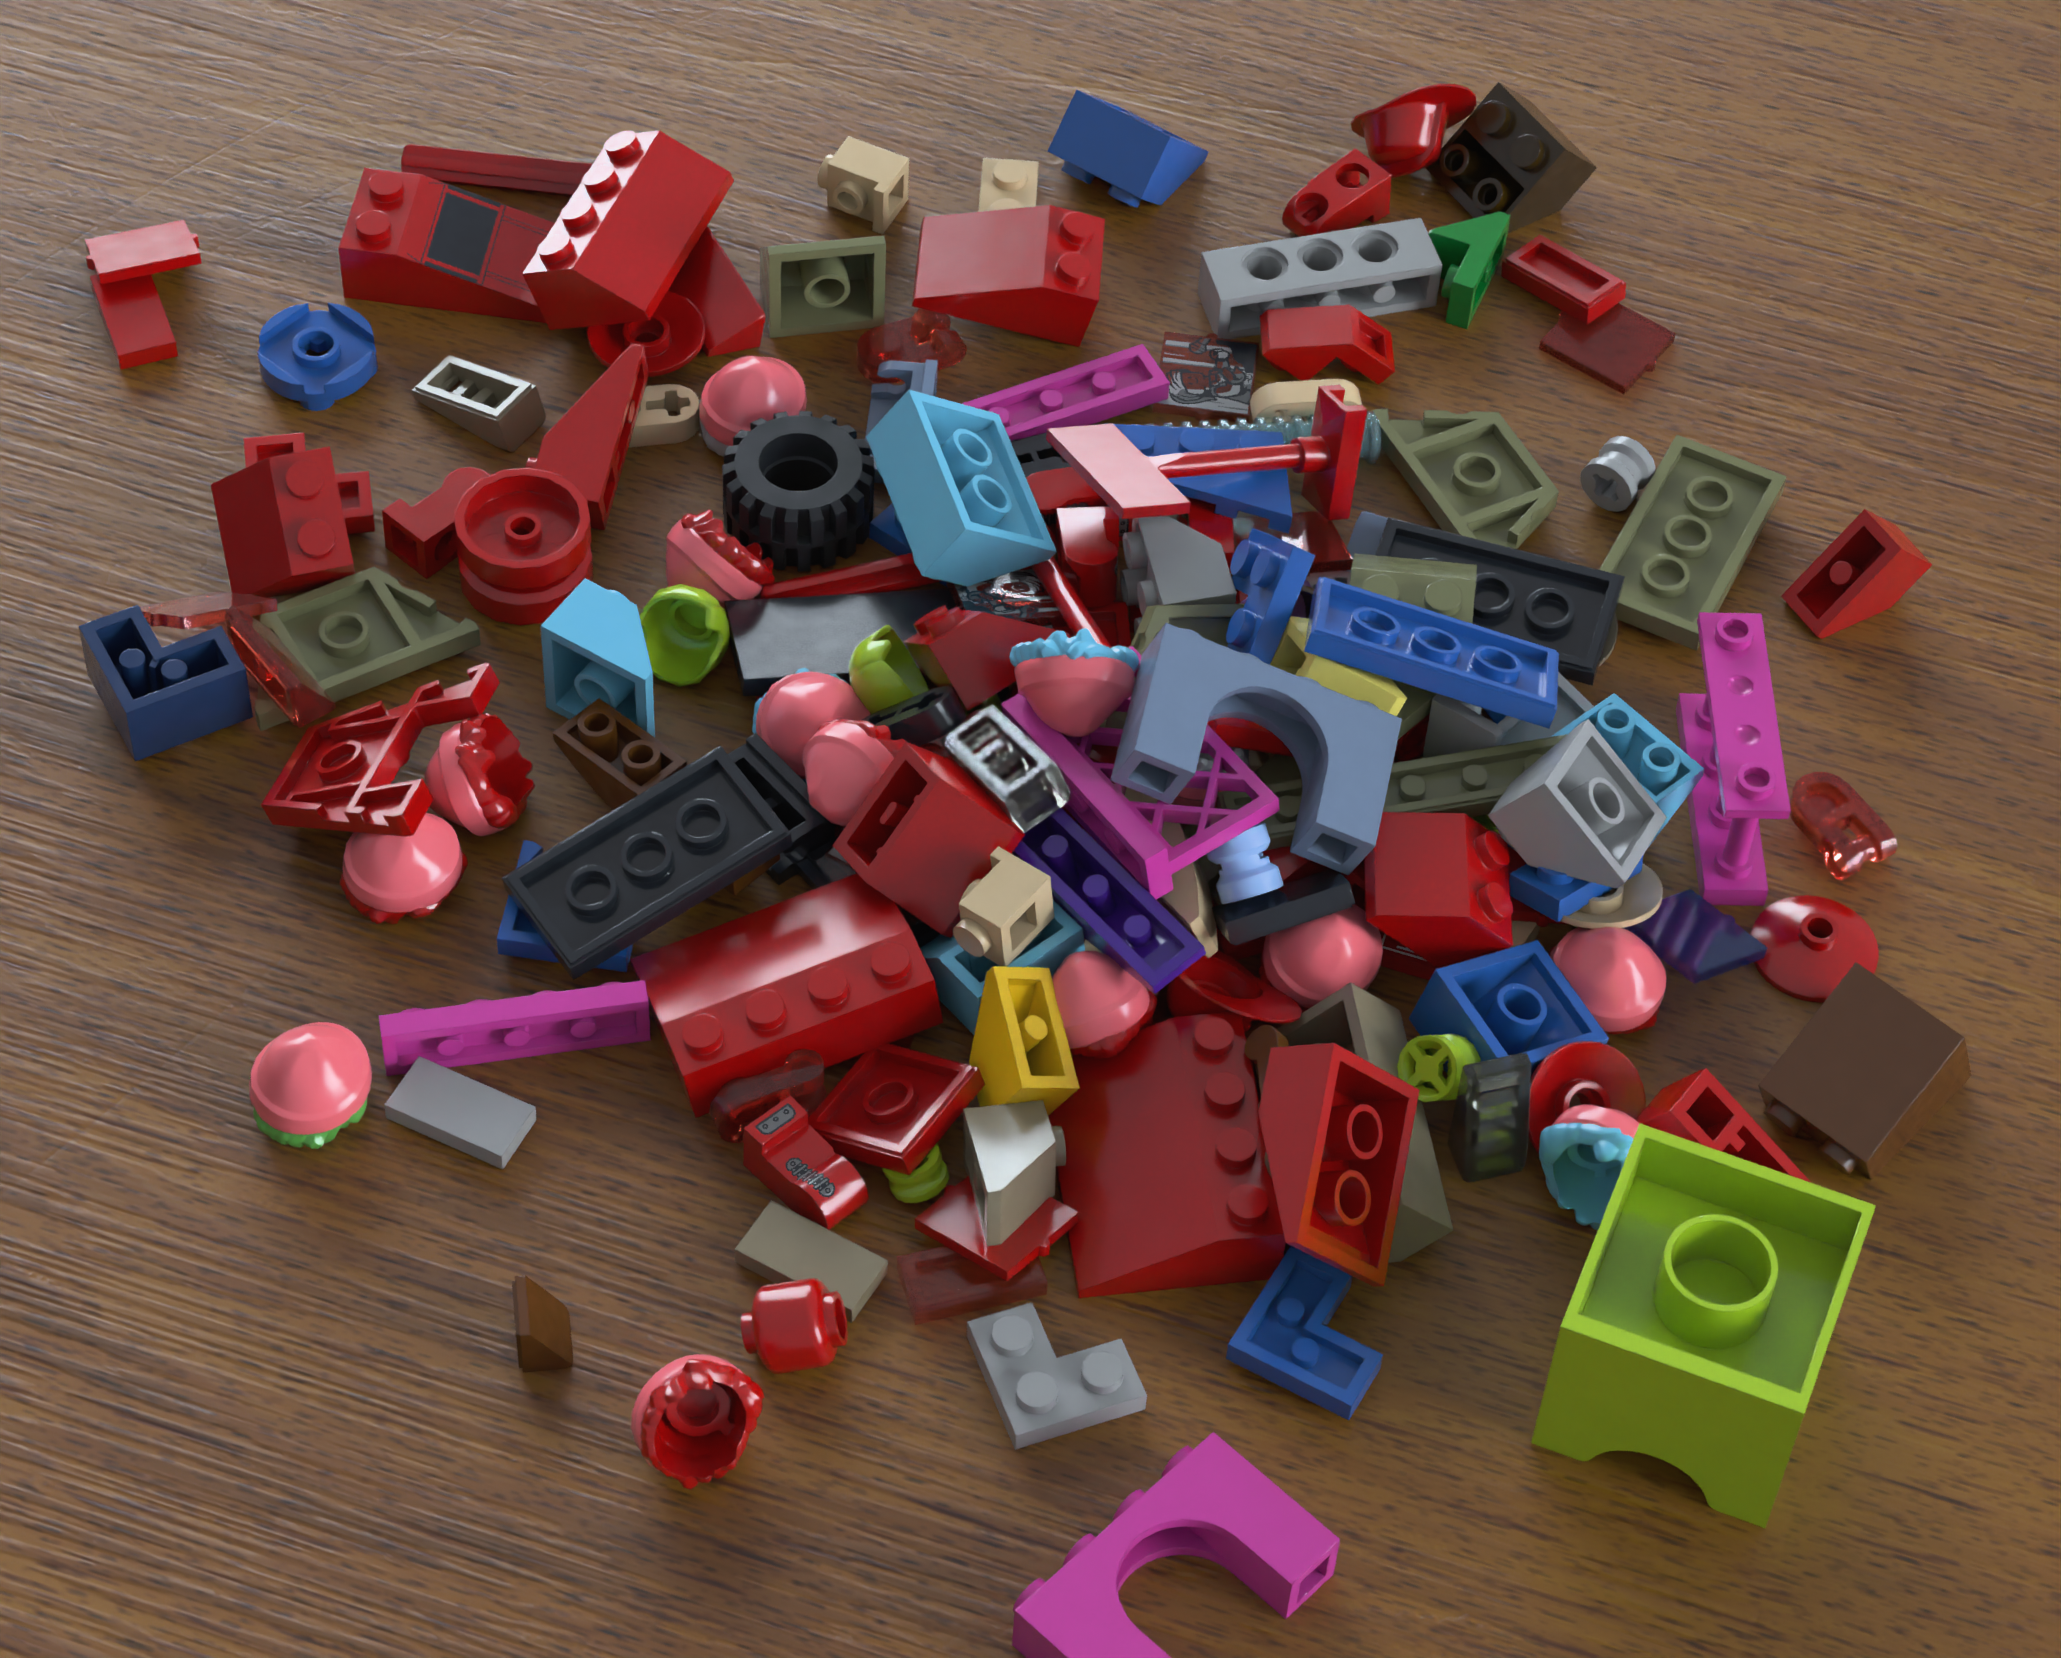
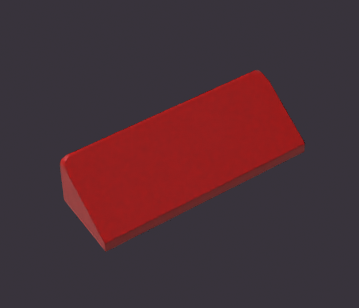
[668,226,765,357]

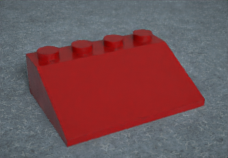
[630,873,943,1118]
[1048,1012,1286,1298]

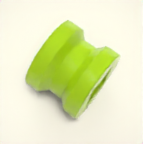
[1397,1034,1481,1102]

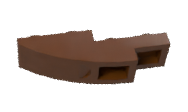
[553,698,780,896]

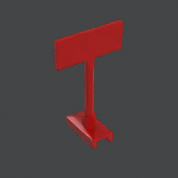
[1046,384,1367,521]

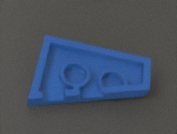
[1104,423,1293,534]

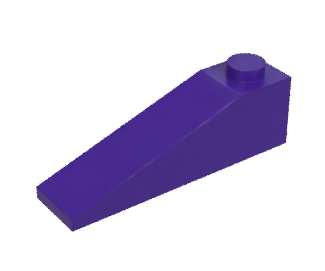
[1007,788,1206,994]

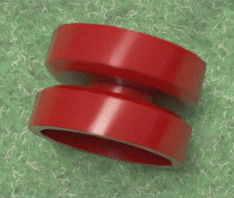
[454,467,593,626]

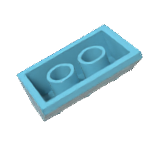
[866,390,1057,587]

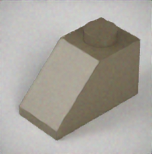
[963,1100,1066,1246]

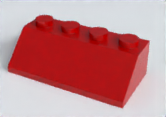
[522,130,734,330]

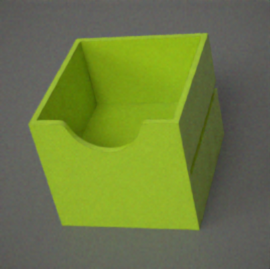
[1531,1123,1876,1528]

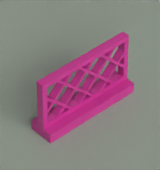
[1001,646,1280,899]

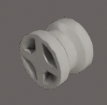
[1580,436,1656,512]

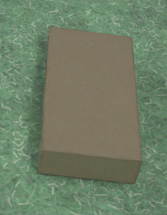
[735,1200,888,1323]

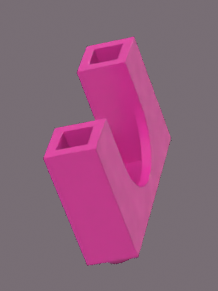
[1012,1432,1340,1658]

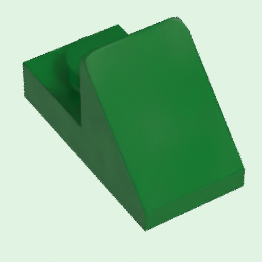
[1428,212,1511,329]

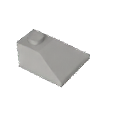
[1488,719,1667,889]

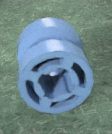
[1207,823,1284,904]

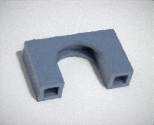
[1110,623,1402,875]

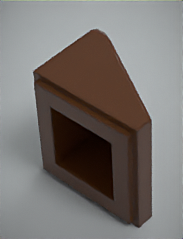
[512,1275,573,1373]

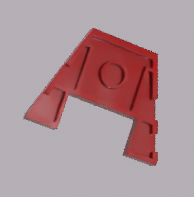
[261,663,500,837]

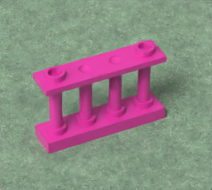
[1676,612,1791,906]

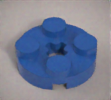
[257,303,378,411]

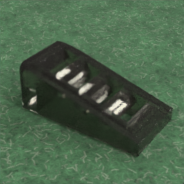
[940,704,1071,832]
[1447,1053,1531,1183]

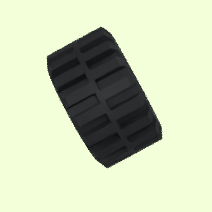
[722,411,875,572]

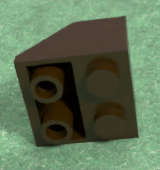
[1425,82,1597,234]

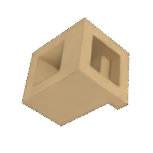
[817,136,909,235]
[953,846,1055,967]

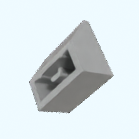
[1120,516,1237,635]

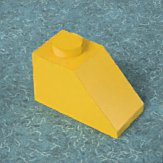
[969,966,1079,1115]

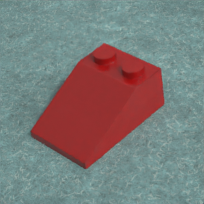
[912,205,1105,347]
[1258,1043,1420,1287]

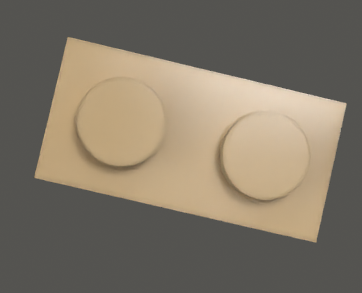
[978,158,1039,212]

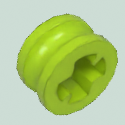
[882,1143,949,1203]

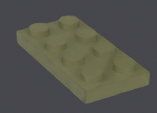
[1599,434,1787,651]

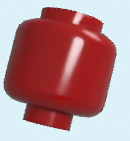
[741,1278,848,1374]

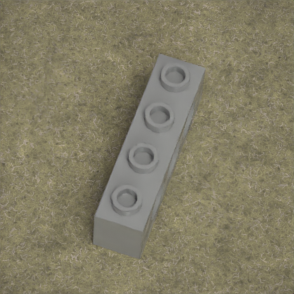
[1198,218,1442,340]

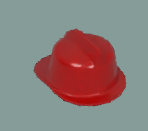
[1351,84,1477,179]
[1166,950,1302,1033]

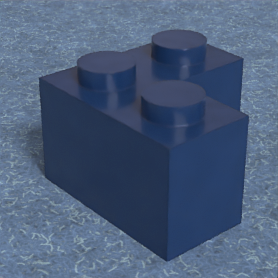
[78,605,253,761]

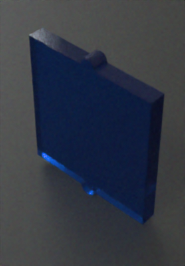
[1623,889,1768,984]

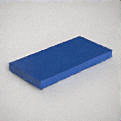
[1304,577,1559,729]

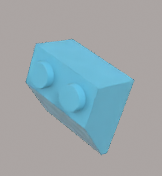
[541,578,655,738]

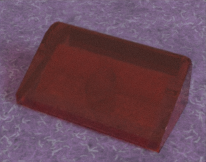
[225,605,336,728]

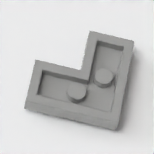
[966,1302,1147,1450]

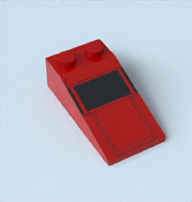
[338,168,555,323]

